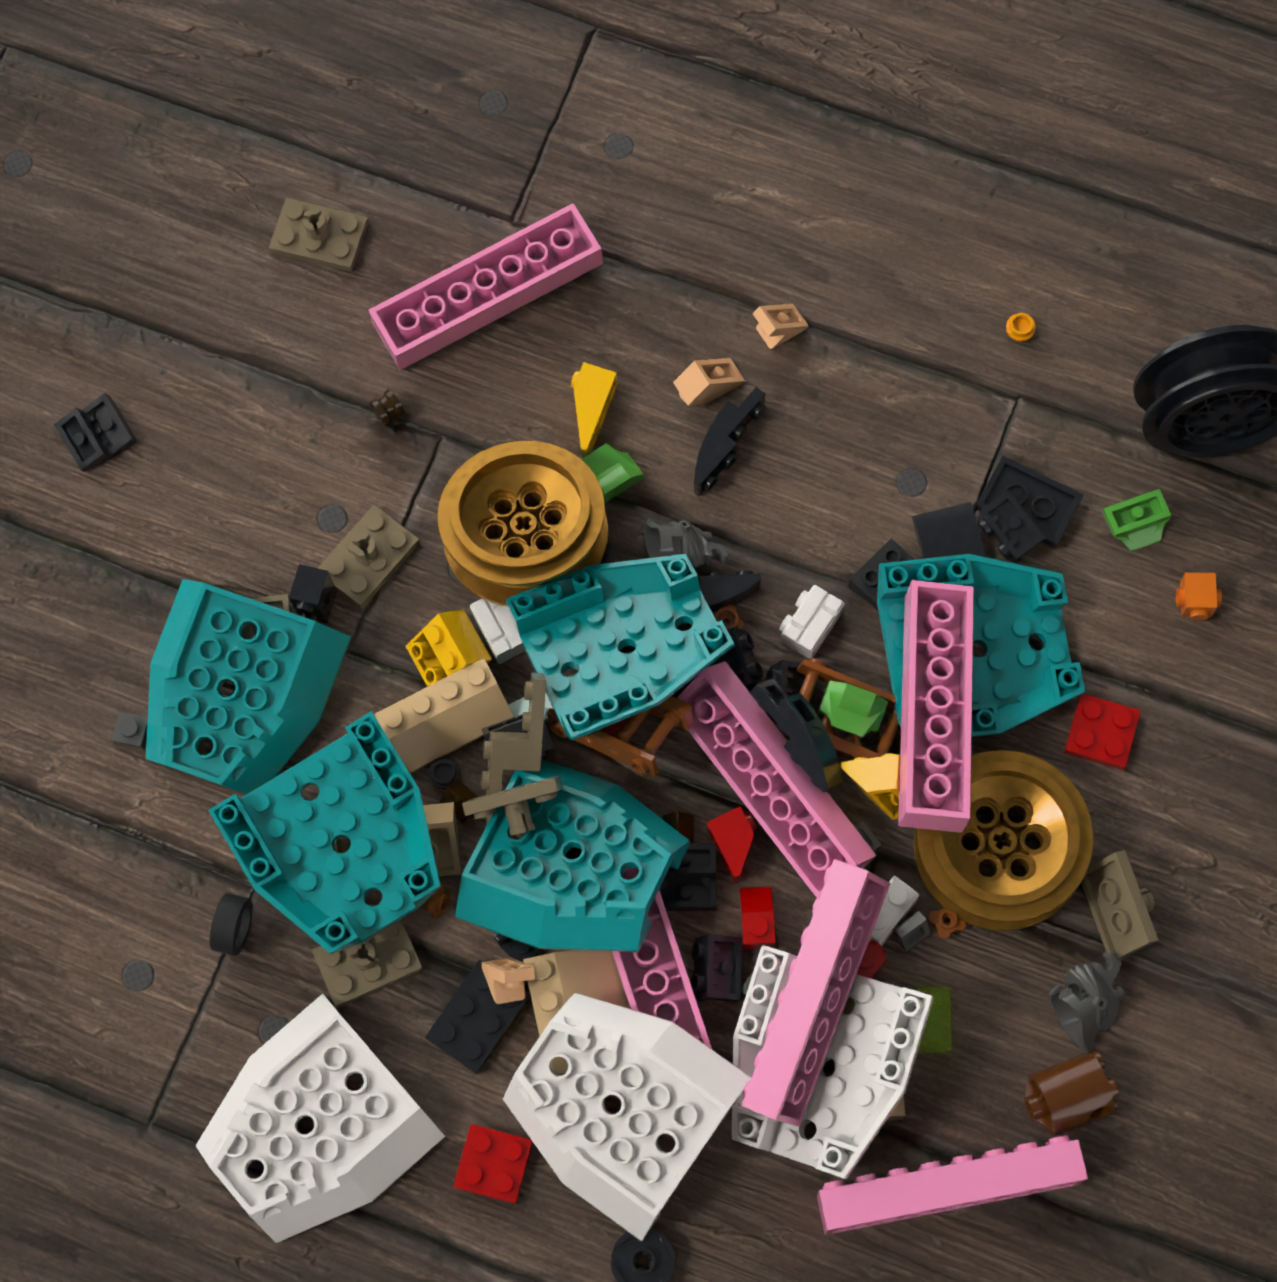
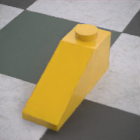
[571,362,618,458]

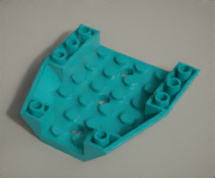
[505,554,734,740]
[877,554,1085,738]
[146,579,351,795]
[208,711,441,955]
[455,759,690,952]

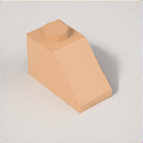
[673,358,745,406]

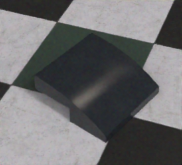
[54,393,137,472]
[912,502,987,559]
[659,843,716,911]

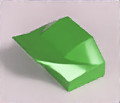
[581,443,644,503]
[1102,489,1172,551]
[818,681,888,737]

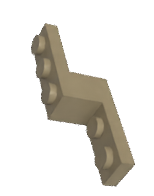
[479,672,546,826]

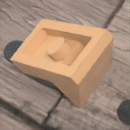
[753,304,809,349]
[481,957,535,1004]

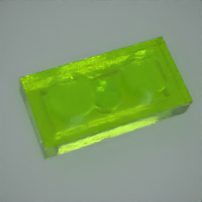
[917,987,952,1052]

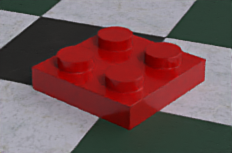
[1064,693,1141,770]
[453,1124,533,1204]

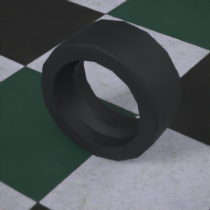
[209,893,253,956]

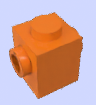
[1176,572,1222,621]

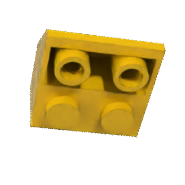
[405,609,492,687]
[841,753,900,820]

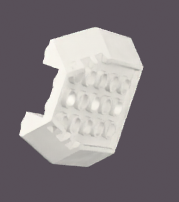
[732,945,934,1179]
[503,993,752,1241]
[196,994,445,1243]

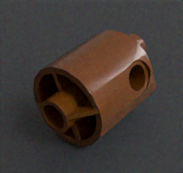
[1024,1051,1119,1136]

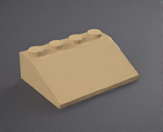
[523,950,630,1076]

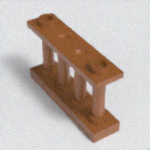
[776,658,899,761]
[546,696,694,778]

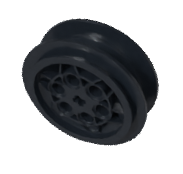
[1133,325,1277,458]

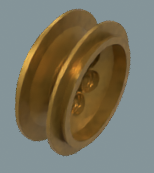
[438,441,608,606]
[914,750,1093,931]

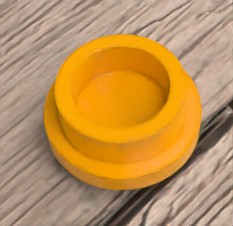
[1006,313,1036,342]

